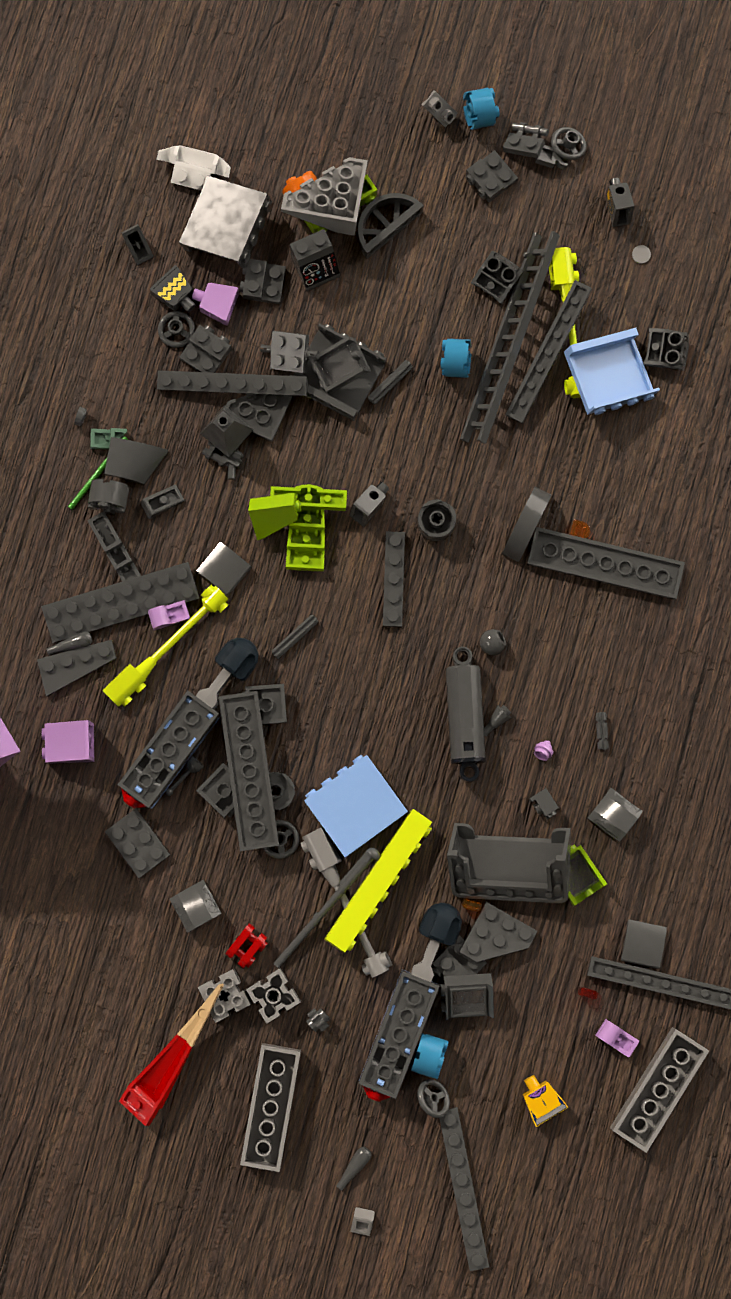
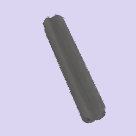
[368,360,413,405]
[272,615,318,659]

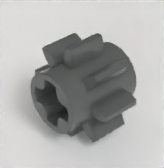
[306,1008,330,1032]

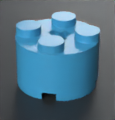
[463,88,500,130]
[441,339,471,378]
[411,1033,449,1079]

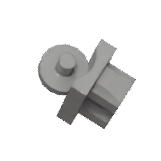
[421,90,457,128]

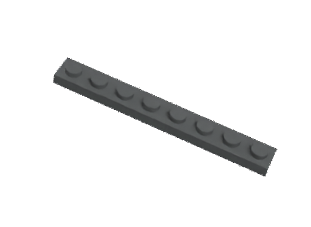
[505,280,592,424]
[157,370,308,396]
[587,956,731,1009]
[438,1107,489,1271]

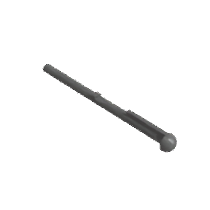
[273,848,380,968]

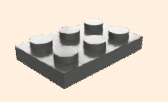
[105,808,170,878]

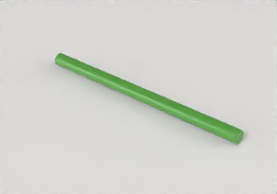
[68,436,128,510]

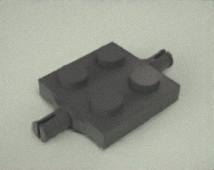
[260,331,320,373]

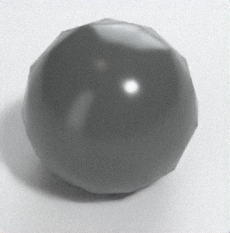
[480,629,506,656]

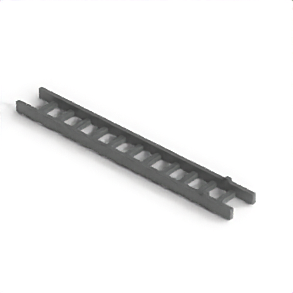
[460,231,560,444]

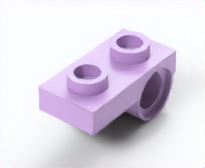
[148,600,190,630]
[595,1019,639,1057]

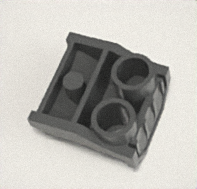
[471,251,524,304]
[643,328,689,371]
[587,788,643,842]
[170,879,222,933]

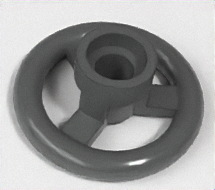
[551,127,586,160]
[158,311,195,348]
[263,820,299,859]
[418,1079,450,1118]

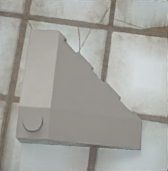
[281,157,368,236]

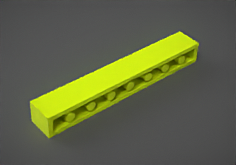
[324,809,432,953]

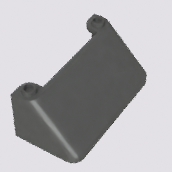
[447,823,571,903]

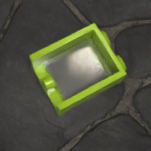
[568,844,607,906]

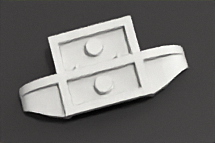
[157,145,231,190]

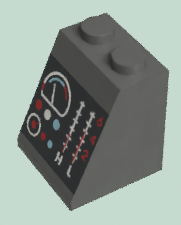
[290,229,341,291]

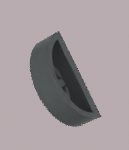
[358,193,424,259]
[502,487,552,562]

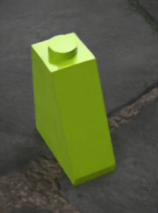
[248,493,301,540]

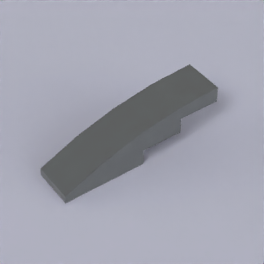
[87,511,141,582]

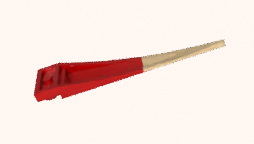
[119,984,224,1126]

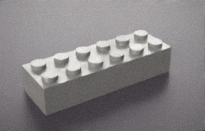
[610,1027,709,1153]
[240,1043,301,1172]

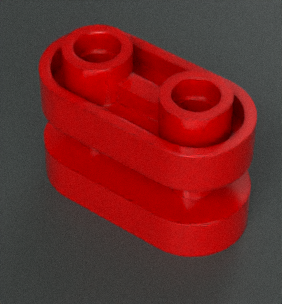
[225,923,268,968]

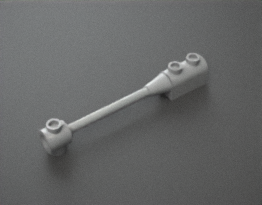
[301,827,392,978]

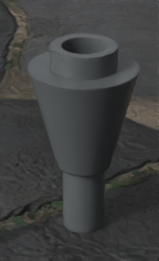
[484,705,512,737]

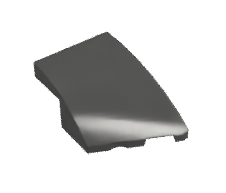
[104,437,168,485]

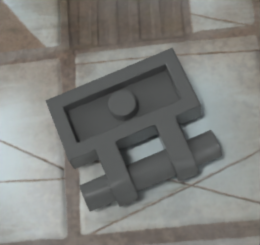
[503,122,549,158]

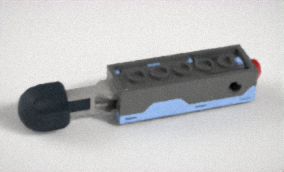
[117,638,258,809]
[359,903,462,1102]

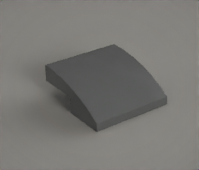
[196,542,252,596]
[621,919,667,969]

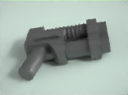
[202,442,243,480]

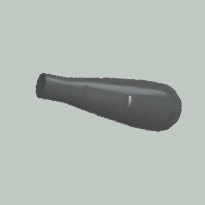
[46,631,93,655]
[336,1147,372,1190]

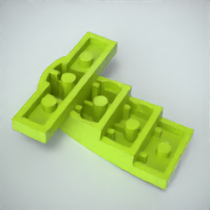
[270,484,347,572]

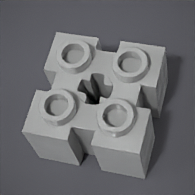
[198,968,252,1023]
[246,968,301,1023]

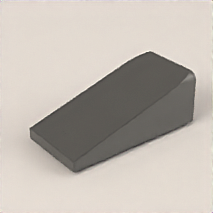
[141,484,185,519]

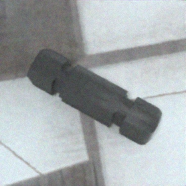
[596,712,609,750]

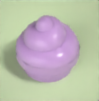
[534,741,553,761]

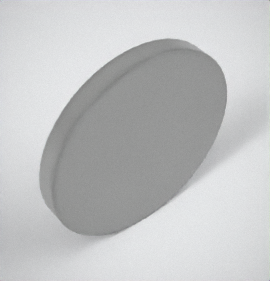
[632,245,651,264]

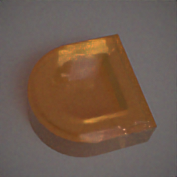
[569,519,590,539]

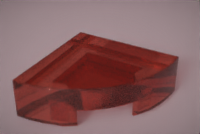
[578,987,598,999]

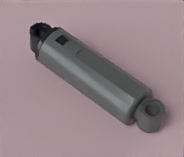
[446,646,486,783]

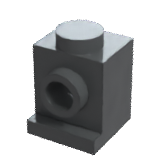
[528,788,559,819]

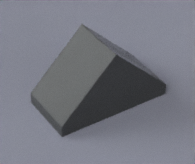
[121,224,154,265]

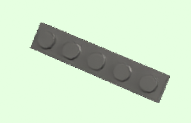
[383,531,405,627]

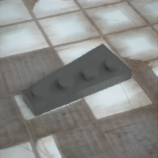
[37,640,117,697]

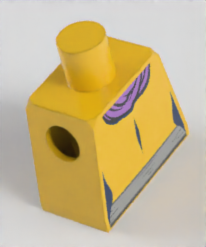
[523,1075,568,1127]

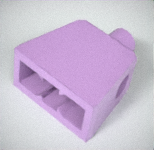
[192,283,239,326]

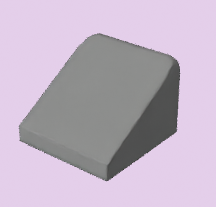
[350,1207,375,1236]

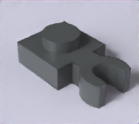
[535,145,568,170]

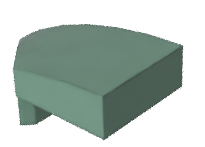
[90,428,127,449]

